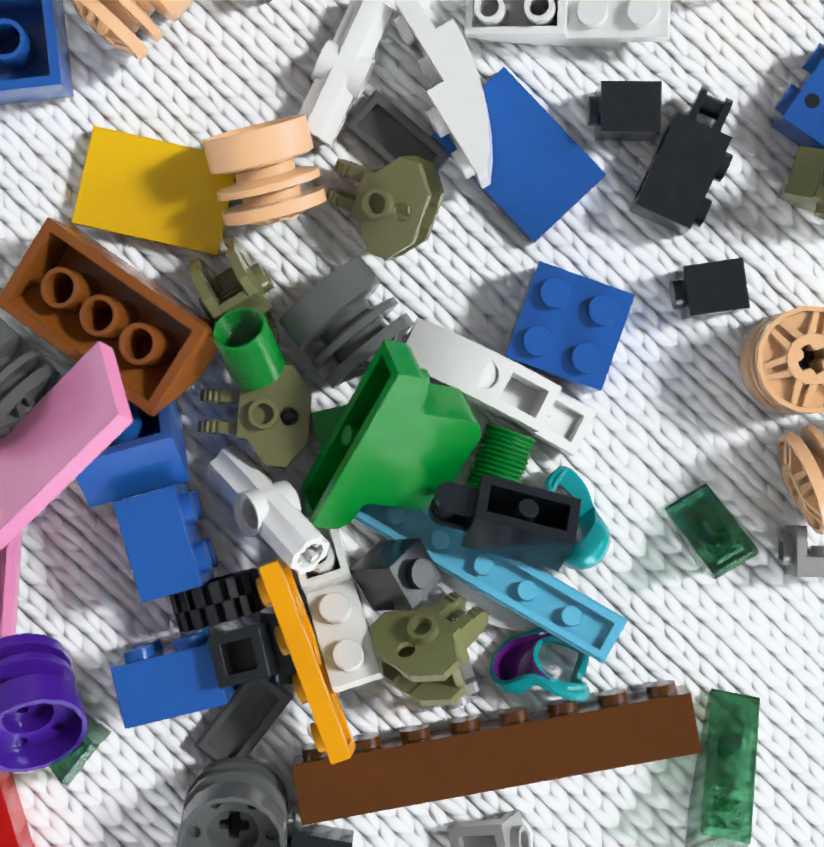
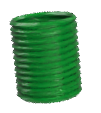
[212,307,285,390]
[465,423,536,487]

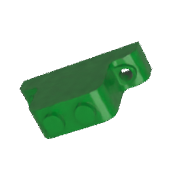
[299,339,481,529]

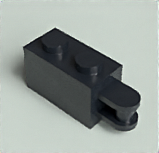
[629,86,733,235]
[428,474,581,571]

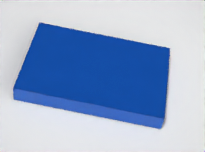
[432,67,606,244]

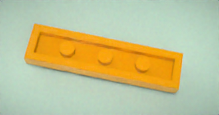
[256,558,356,765]

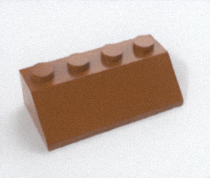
[0,217,218,416]

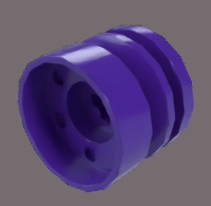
[0,633,87,772]

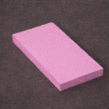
[0,341,133,551]

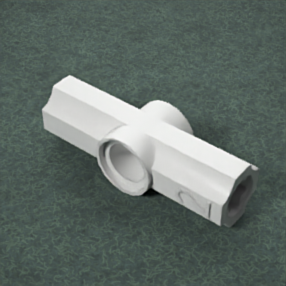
[298,0,394,148]
[207,445,330,575]

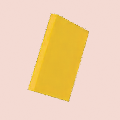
[71,126,236,257]

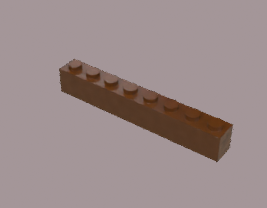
[291,680,702,825]

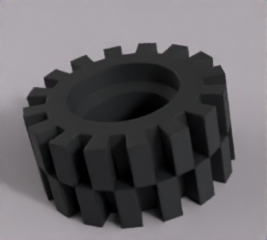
[169,568,267,633]

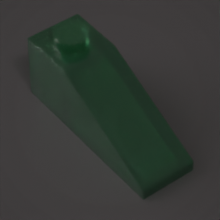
[685,689,760,847]

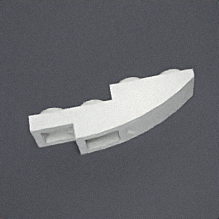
[393,0,493,189]
[465,0,671,47]
[404,318,597,456]
[296,491,384,693]

